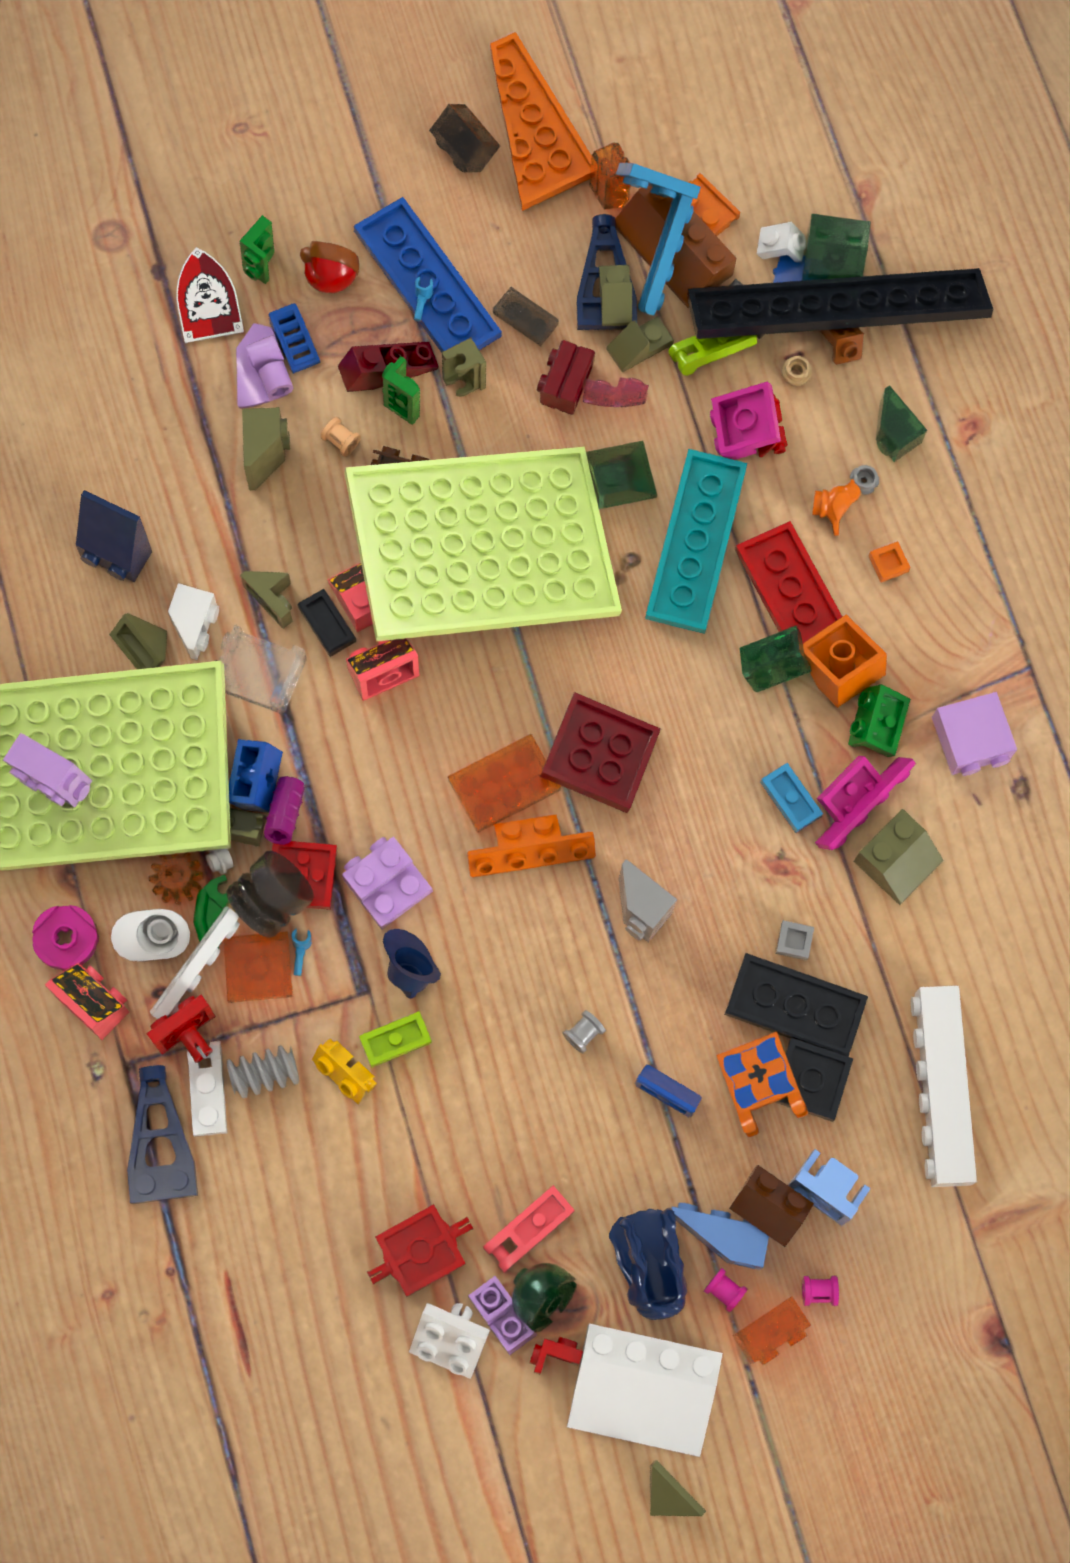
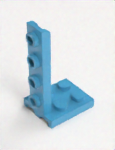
[616,163,701,316]

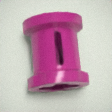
[704,1268,748,1313]
[802,1276,839,1306]

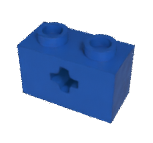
[229,739,283,813]

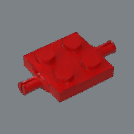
[367,1204,473,1297]

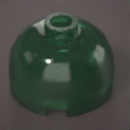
[512,1263,577,1332]

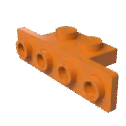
[467,814,596,877]

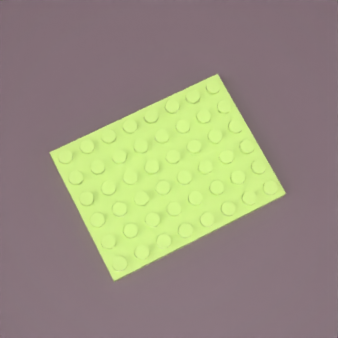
[344,447,622,641]
[0,661,231,871]

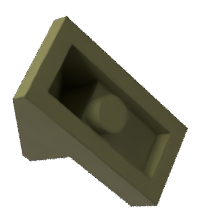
[599,265,632,326]
[607,316,674,373]
[240,571,293,629]

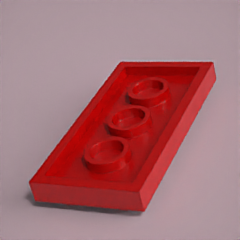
[735,521,843,654]

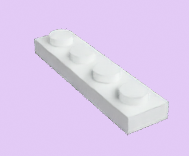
[150,906,240,1019]

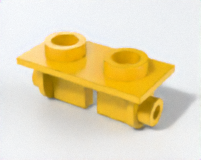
[312,1038,377,1104]

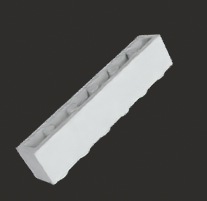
[911,986,977,1187]

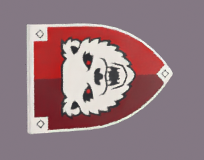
[177,247,244,343]

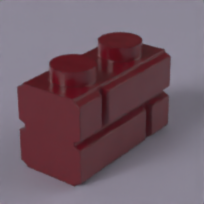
[537,340,595,415]

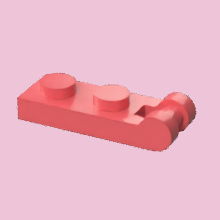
[483,1185,575,1273]

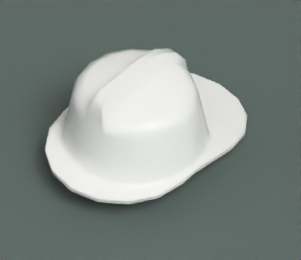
[111,909,190,961]

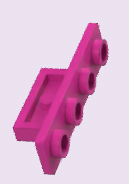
[815,756,916,850]

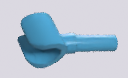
[414,277,433,322]
[292,928,312,976]

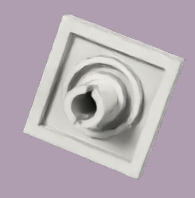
[409,1303,490,1379]

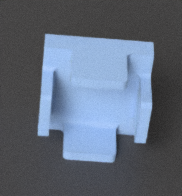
[788,1149,871,1226]

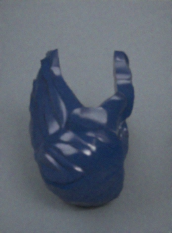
[609,1208,687,1320]

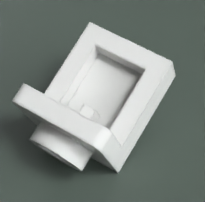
[757,222,806,262]

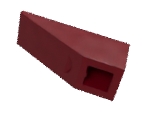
[338,341,439,392]

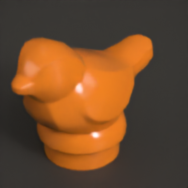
[812,479,861,536]

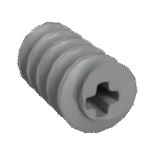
[227,1045,299,1098]

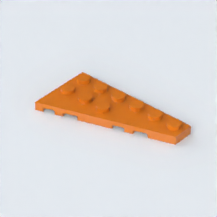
[490,32,600,211]

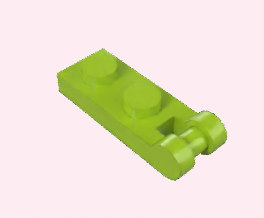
[668,335,757,376]

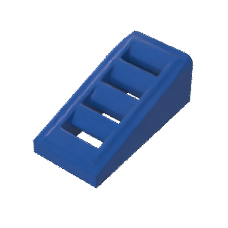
[268,303,321,374]

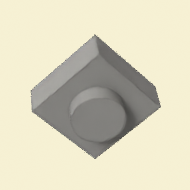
[775,920,814,960]

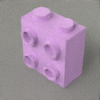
[932,692,1017,776]
[3,733,92,807]

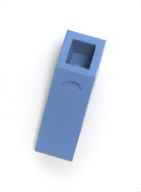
[671,1203,769,1270]

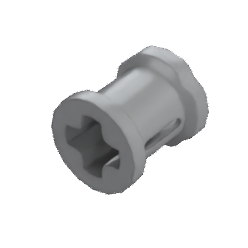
[563,1010,606,1054]

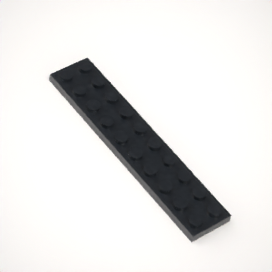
[687,268,993,339]

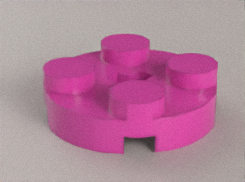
[32,905,99,971]

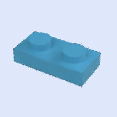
[760,763,823,833]

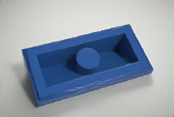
[635,1065,702,1118]

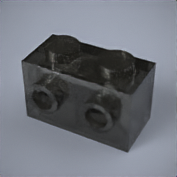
[429,104,500,173]

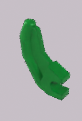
[193,874,234,949]

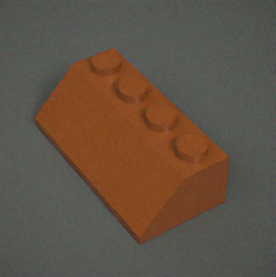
[615,186,737,308]

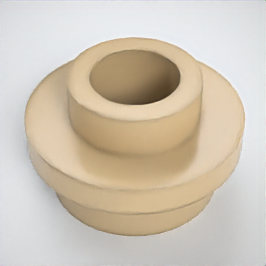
[782,356,812,386]

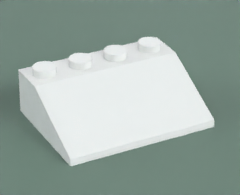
[567,1324,723,1457]

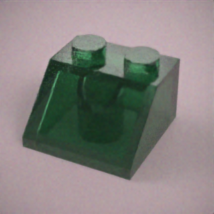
[802,214,871,281]

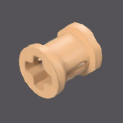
[321,417,361,457]

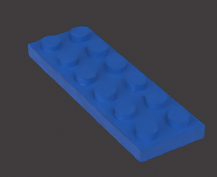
[353,197,502,353]

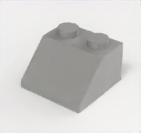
[619,859,677,943]

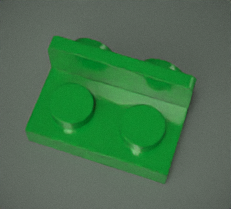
[239,215,275,284]
[382,356,420,425]
[848,684,911,757]

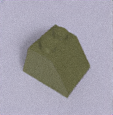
[242,407,290,491]
[853,809,943,905]

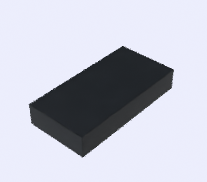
[297,589,356,657]

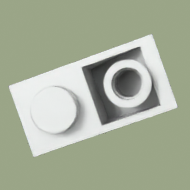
[168,583,219,660]

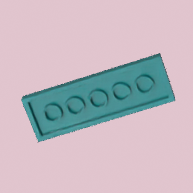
[645,449,748,634]

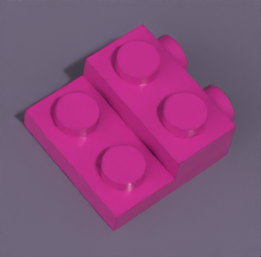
[710,381,781,460]

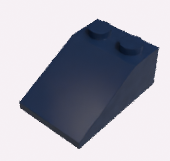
[76,490,152,582]

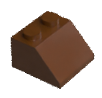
[729,1165,814,1247]

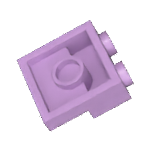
[342,836,433,929]

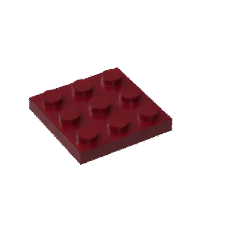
[540,692,661,813]

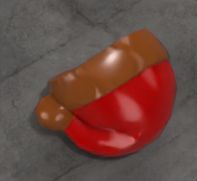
[300,241,360,294]

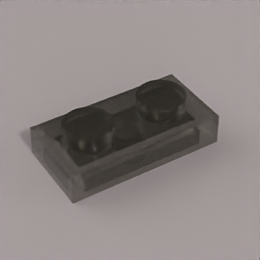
[493,287,559,346]

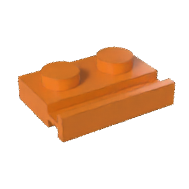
[688,173,740,236]

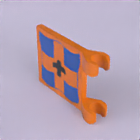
[716,1031,808,1137]

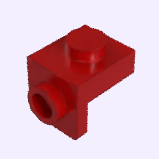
[530,1337,583,1375]

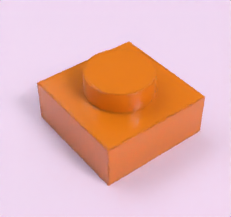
[868,541,911,582]

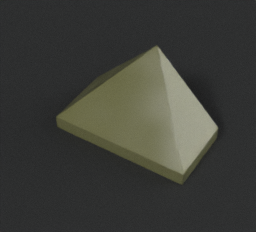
[109,613,167,669]
[650,1460,706,1516]

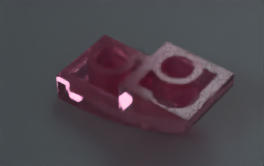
[583,377,649,407]

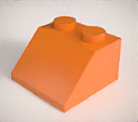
[798,614,887,708]

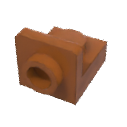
[820,327,864,365]

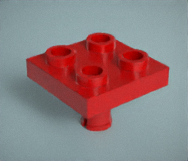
[146,994,216,1063]

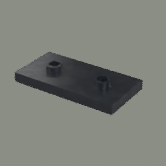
[724,953,868,1057]

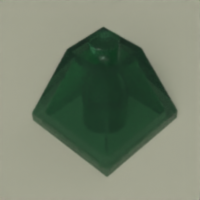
[586,441,657,509]

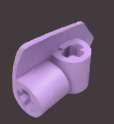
[236,323,293,409]

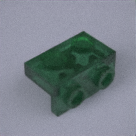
[739,626,812,692]

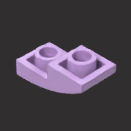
[468,1276,537,1355]

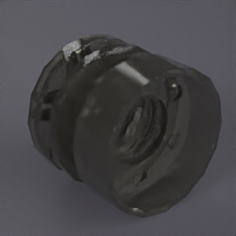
[226,850,314,938]

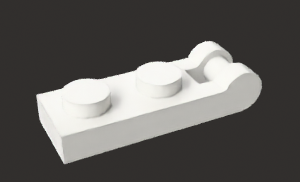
[187,1041,227,1137]

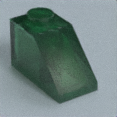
[875,385,927,462]

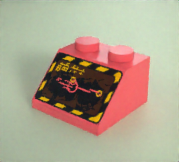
[327,563,373,632]
[346,638,420,701]
[45,963,129,1040]

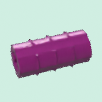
[264,776,305,845]

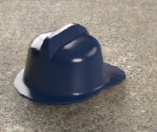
[383,929,441,999]

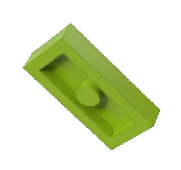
[359,1011,432,1068]

